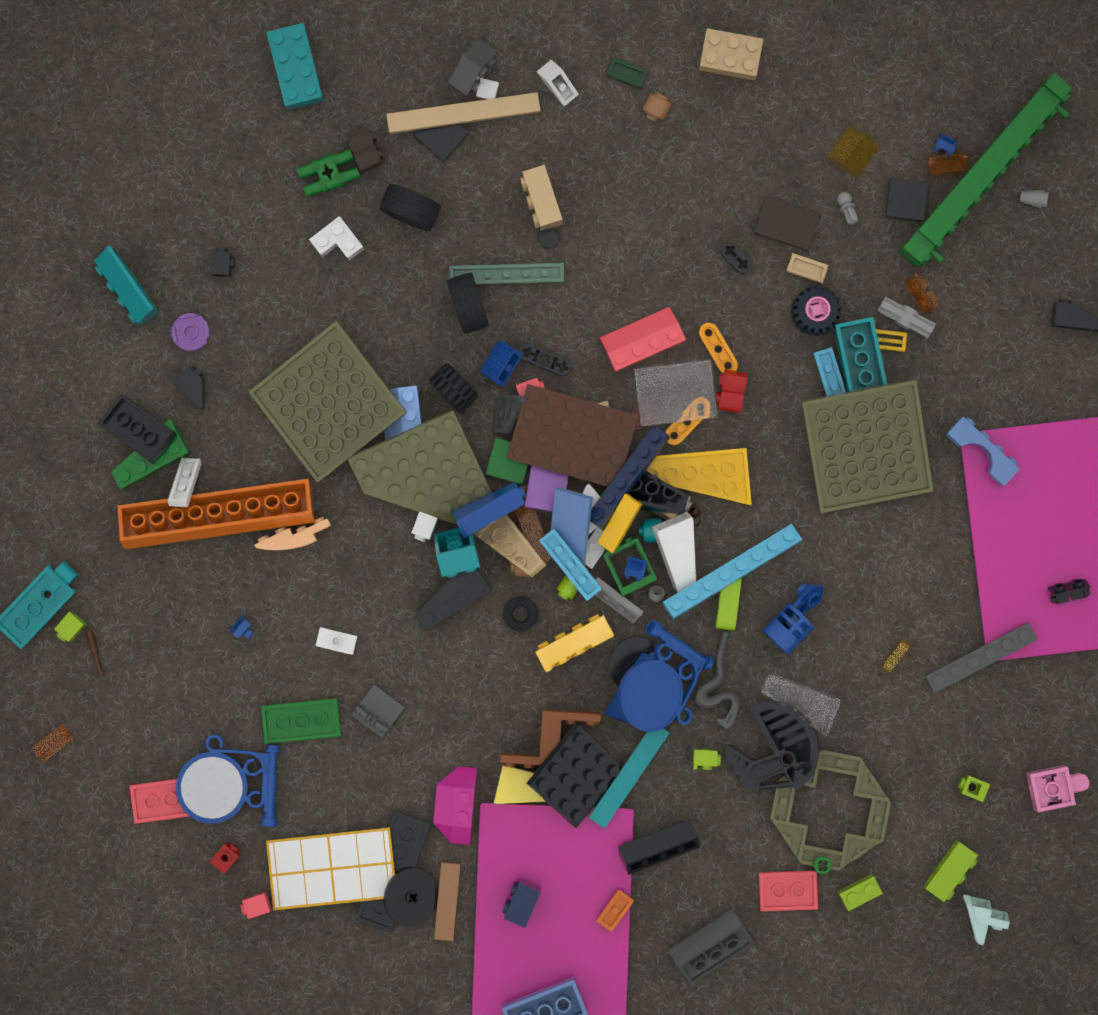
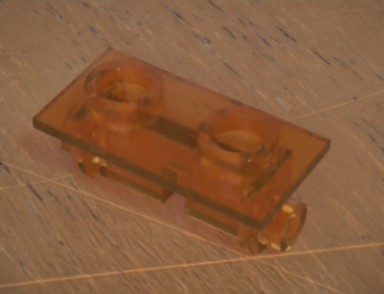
[927,152,968,175]
[904,273,940,314]
[32,723,74,762]

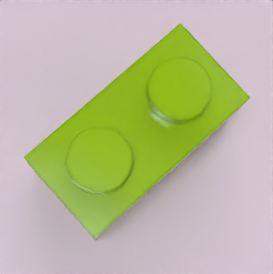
[837,874,883,911]

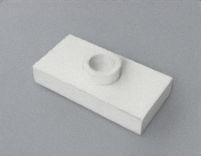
[585,527,606,569]
[316,627,358,655]

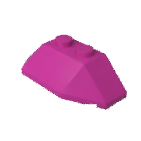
[433,766,477,845]

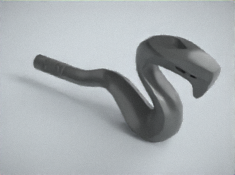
[694,631,740,729]

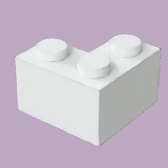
[309,216,364,261]

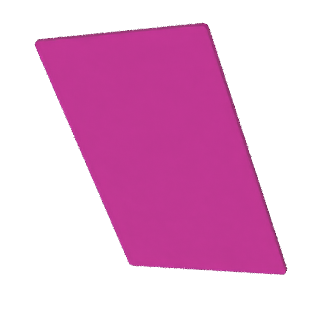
[961,417,1098,661]
[472,803,634,1015]

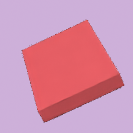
[130,779,189,824]
[759,870,818,911]

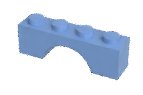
[945,417,1020,487]

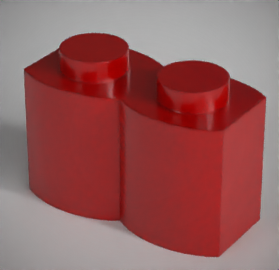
[715,369,748,413]

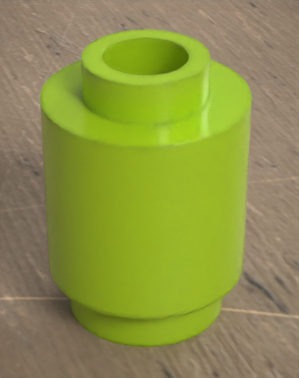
[556,575,578,600]

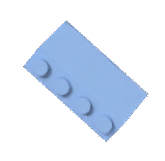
[384,386,422,440]

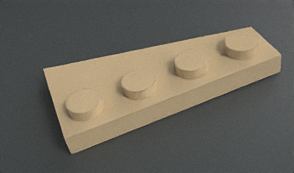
[473,514,546,577]

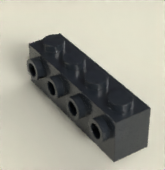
[618,819,700,875]

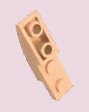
[255,517,332,550]

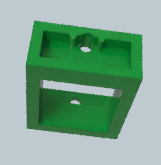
[603,536,657,596]

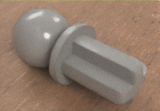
[837,192,858,225]

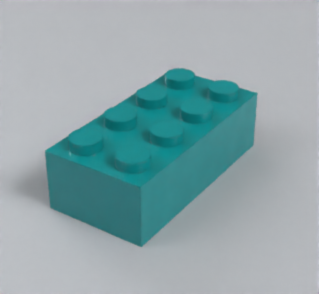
[266,23,324,110]
[833,317,887,392]
[434,527,480,578]

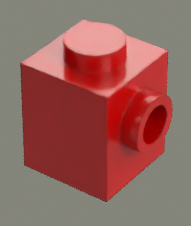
[209,842,241,874]

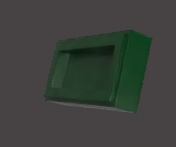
[606,57,649,90]

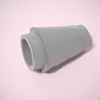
[1020,190,1049,209]

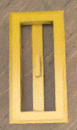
[876,329,907,352]

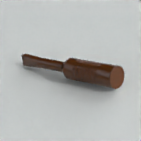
[85,630,103,676]

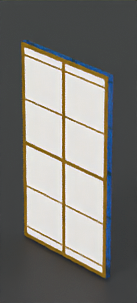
[266,827,396,910]

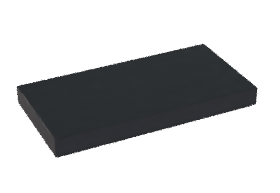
[98,394,177,464]

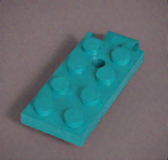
[0,561,79,649]

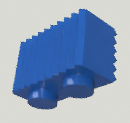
[480,340,523,387]

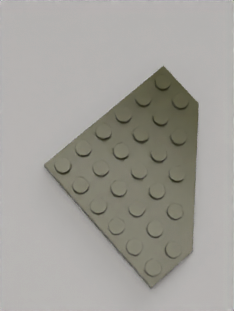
[347,409,492,525]

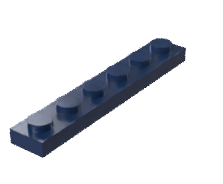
[590,425,670,529]

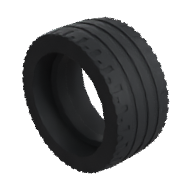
[379,184,441,232]
[446,272,489,334]

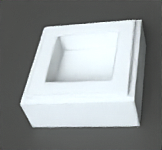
[476,78,499,100]

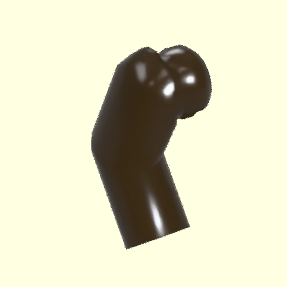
[689,505,701,527]

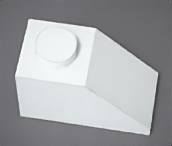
[537,60,579,106]

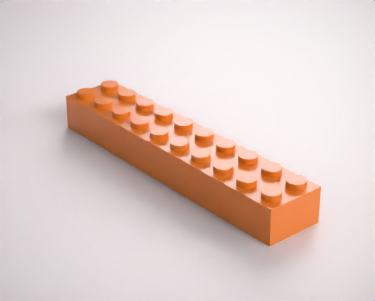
[117,479,315,549]

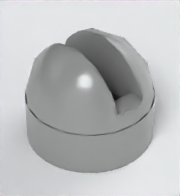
[648,586,665,603]

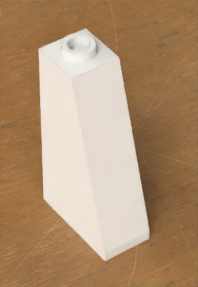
[652,512,696,592]

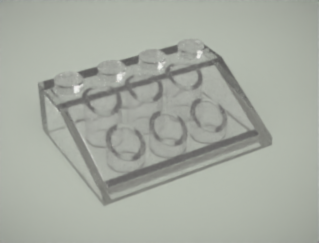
[633,360,718,426]

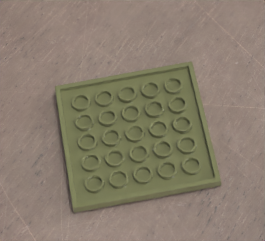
[249,321,407,483]
[801,379,934,513]

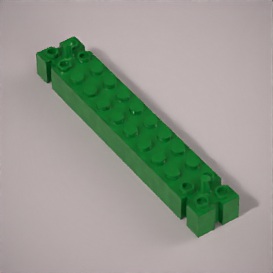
[898,73,1072,267]

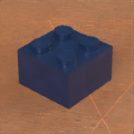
[502,878,541,928]

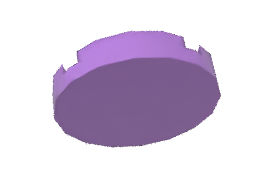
[171,313,210,351]

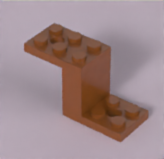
[500,709,601,768]

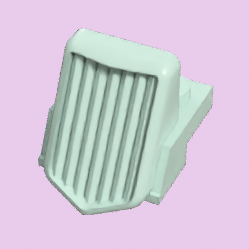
[963,895,1010,945]

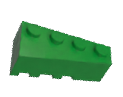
[111,419,191,490]

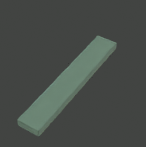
[449,263,564,285]

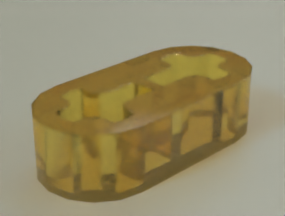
[880,639,910,674]

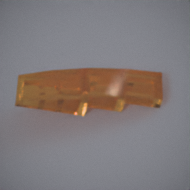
[515,485,553,562]

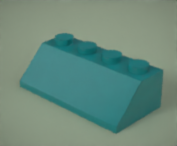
[94,245,159,326]

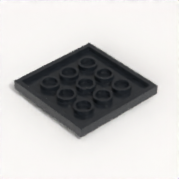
[526,723,623,828]

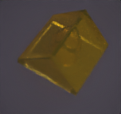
[826,126,880,179]

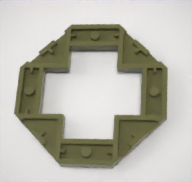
[770,750,891,871]

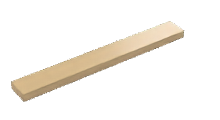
[386,92,541,134]

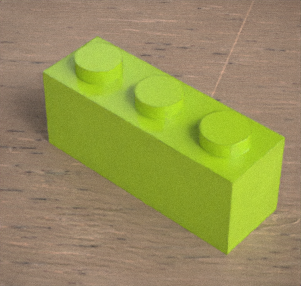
[923,840,978,902]

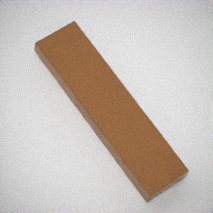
[434,862,461,941]

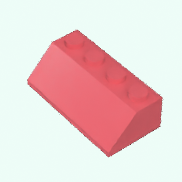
[600,307,686,373]

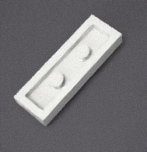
[168,458,201,507]

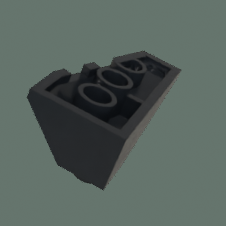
[629,471,689,514]

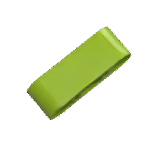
[715,578,742,631]

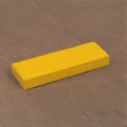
[597,494,642,553]

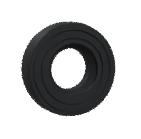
[503,597,538,631]

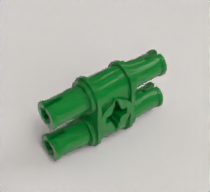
[296,149,361,197]

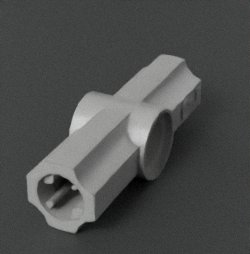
[877,297,936,339]

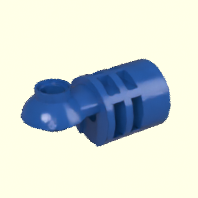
[762,583,824,655]

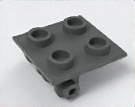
[351,684,405,738]

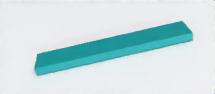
[589,729,669,829]

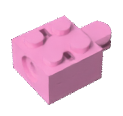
[1026,765,1089,812]

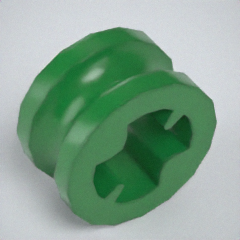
[813,856,832,874]

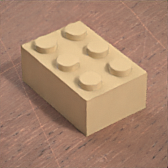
[699,28,763,81]
[520,165,563,232]

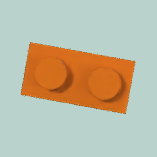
[596,889,634,932]

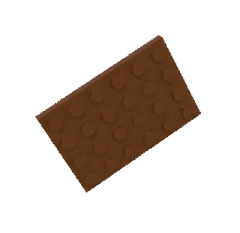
[507,384,638,487]

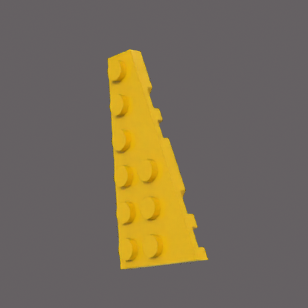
[646,448,752,505]

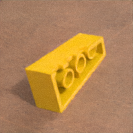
[535,614,614,672]

